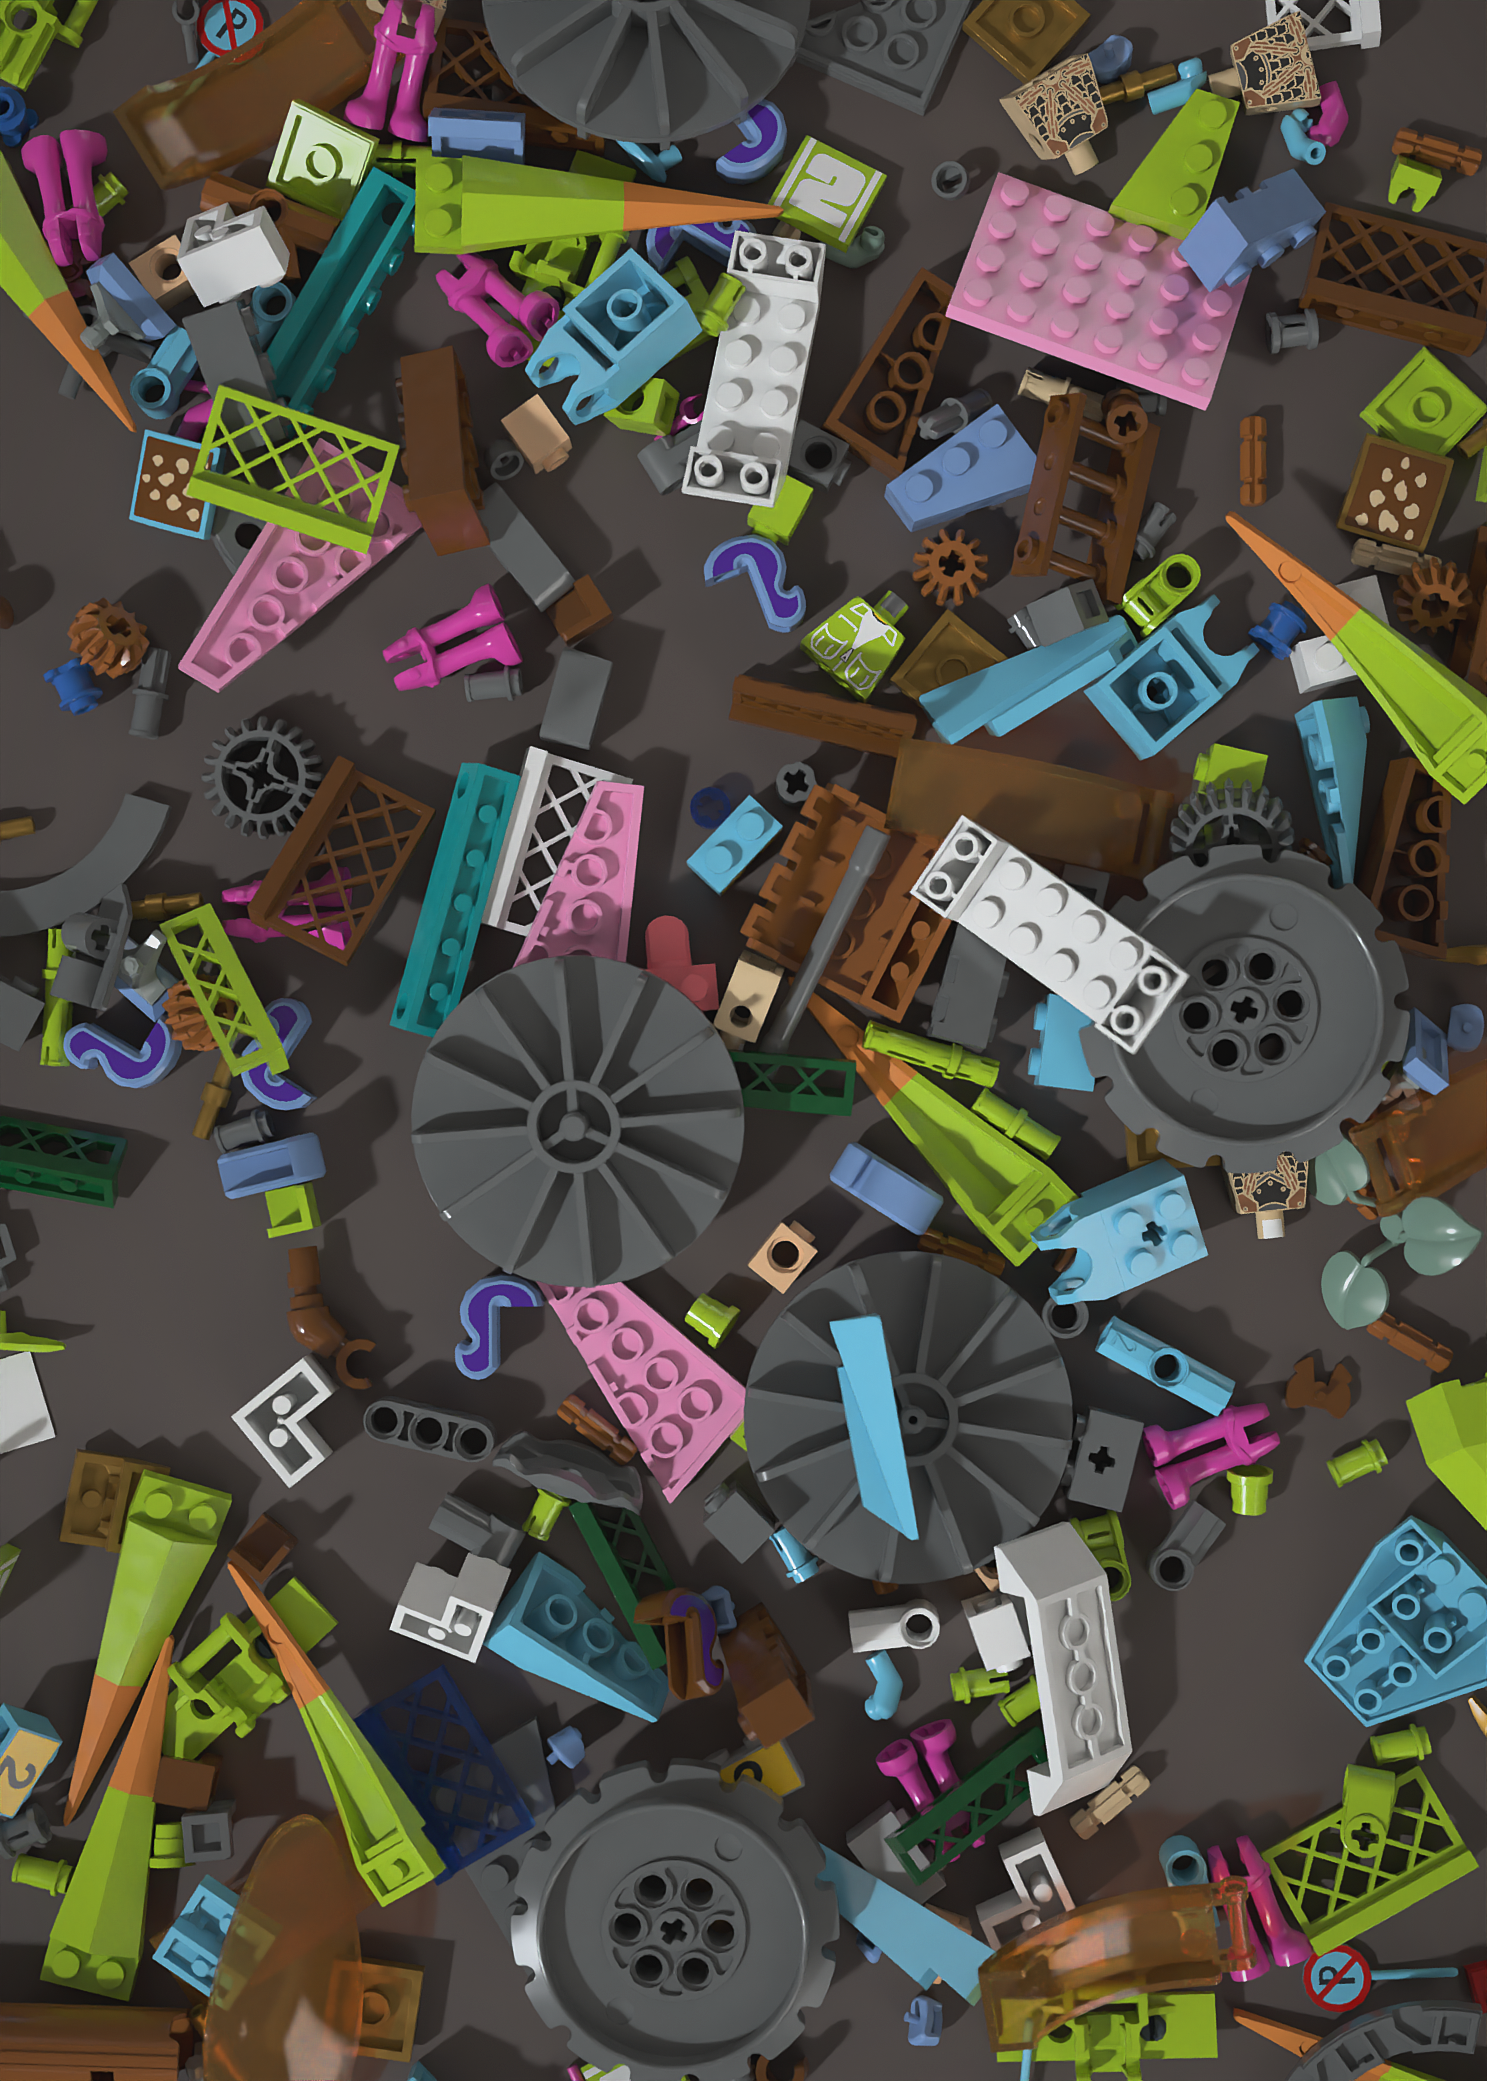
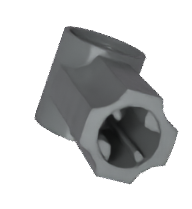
[637,420,702,496]
[429,1492,527,1568]
[1146,1500,1226,1591]

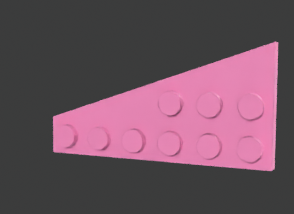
[178,438,423,693]
[513,781,644,968]
[536,1281,746,1504]

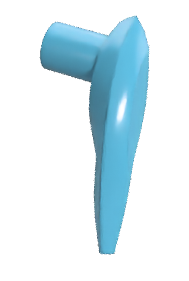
[616,140,682,183]

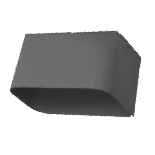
[539,646,613,751]

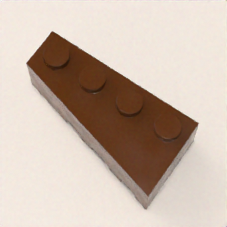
[819,267,955,480]
[395,345,491,556]
[1356,757,1452,959]
[718,1602,815,1750]

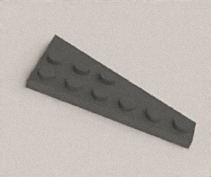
[418,1716,557,1976]

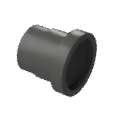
[1042,1297,1089,1338]

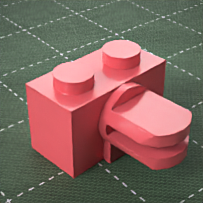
[645,915,719,1012]

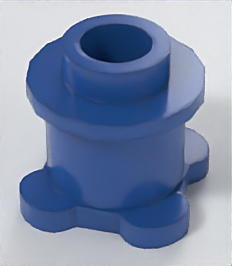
[0,86,39,148]
[1247,601,1308,660]
[43,657,103,716]

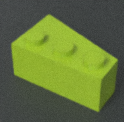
[1108,89,1240,240]

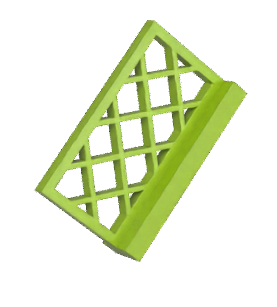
[186,384,400,555]
[1260,1764,1479,1957]

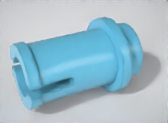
[769,1526,820,1584]

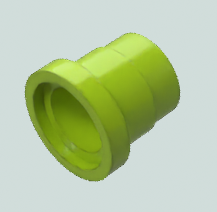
[685,1293,741,1349]
[1227,1464,1273,1515]
[149,1822,196,1868]

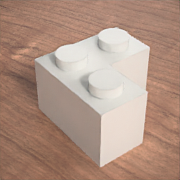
[177,202,290,307]
[1290,575,1389,694]
[231,1353,340,1488]
[390,1553,511,1663]
[961,1588,1031,1673]
[975,1827,1083,1964]

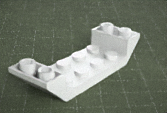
[682,230,826,508]
[910,815,1190,1054]
[994,1521,1132,1816]

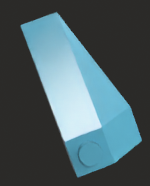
[1295,696,1370,889]
[483,1552,669,1723]

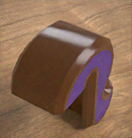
[633,1587,724,1701]

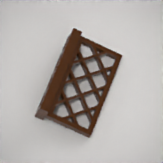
[423,18,606,156]
[1296,202,1487,357]
[729,674,917,761]
[247,755,436,967]

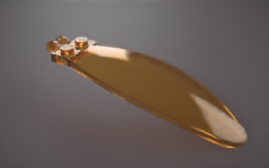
[203,1814,363,2081]

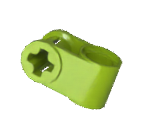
[1113,554,1201,639]
[1069,1509,1131,1601]
[1340,1764,1395,1858]

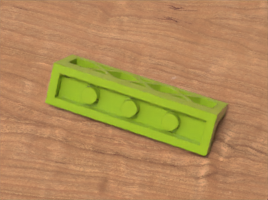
[159,903,290,1077]

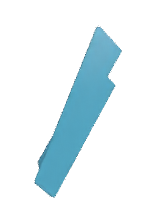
[919,615,1138,745]
[829,1313,919,1540]
[817,1842,998,2006]

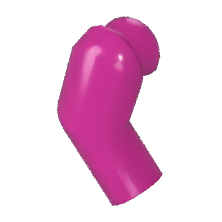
[1307,81,1348,147]
[175,398,220,442]

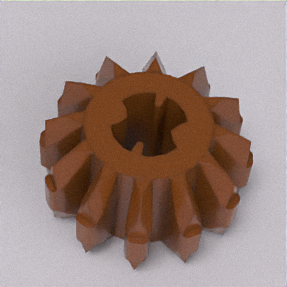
[912,528,989,606]
[1392,556,1473,638]
[67,597,150,679]
[162,974,237,1052]

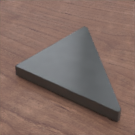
[795,0,974,116]

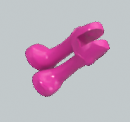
[343,0,437,142]
[21,129,108,267]
[436,252,560,368]
[383,583,523,691]
[221,867,352,950]
[1141,1403,1280,1510]
[875,1719,986,1863]
[1207,1835,1314,1982]

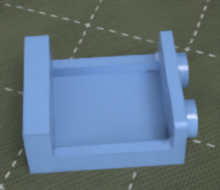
[428,108,525,165]

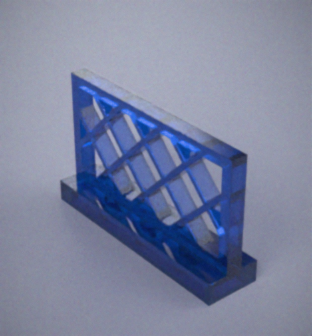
[352,1664,536,1886]

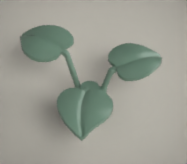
[1307,1133,1484,1330]

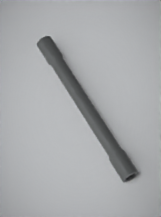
[748,825,891,1082]

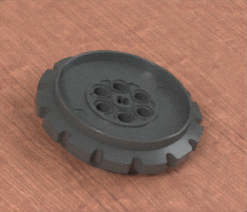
[1078,845,1410,1173]
[511,1758,840,2081]

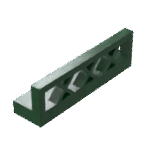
[728,1049,857,1117]
[0,1116,128,1209]
[568,1499,677,1670]
[884,1726,1048,1886]

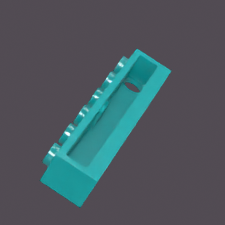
[266,167,415,440]
[390,763,521,1038]

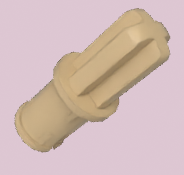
[1018,366,1104,421]

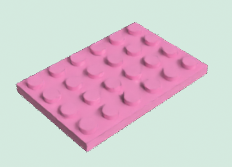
[945,172,1250,411]

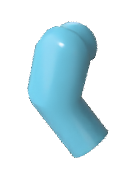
[1147,57,1207,115]
[1280,108,1326,165]
[865,1649,903,1720]

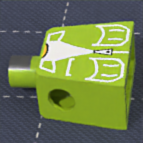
[800,590,909,704]

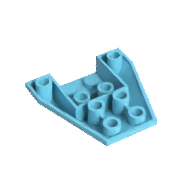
[1304,1515,1487,1727]

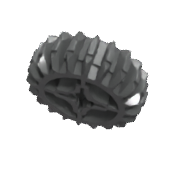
[201,716,326,840]
[1169,777,1295,867]

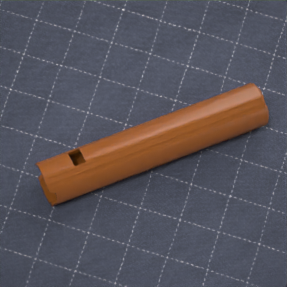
[0,2002,194,2081]

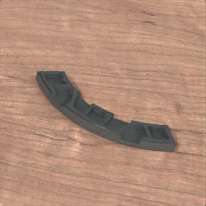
[0,793,172,937]
[1285,2000,1483,2081]

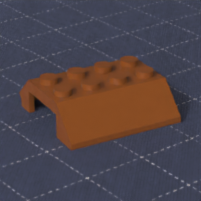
[740,783,952,1023]

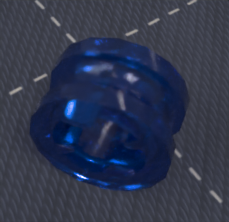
[690,787,731,830]

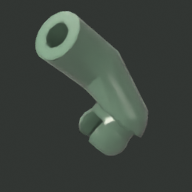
[820,226,885,269]

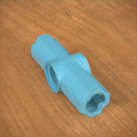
[1095,1316,1236,1417]

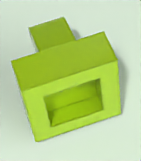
[1388,154,1442,212]

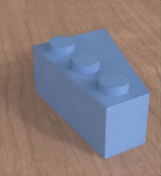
[1178,168,1326,292]
[884,404,1037,532]

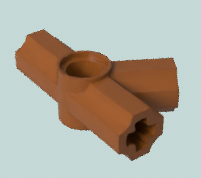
[200,171,342,287]

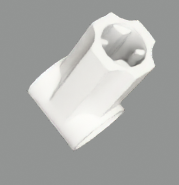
[848,1599,940,1653]

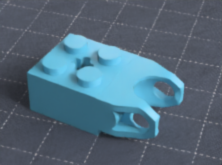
[525,248,702,425]
[1083,594,1260,761]
[1030,1158,1208,1305]

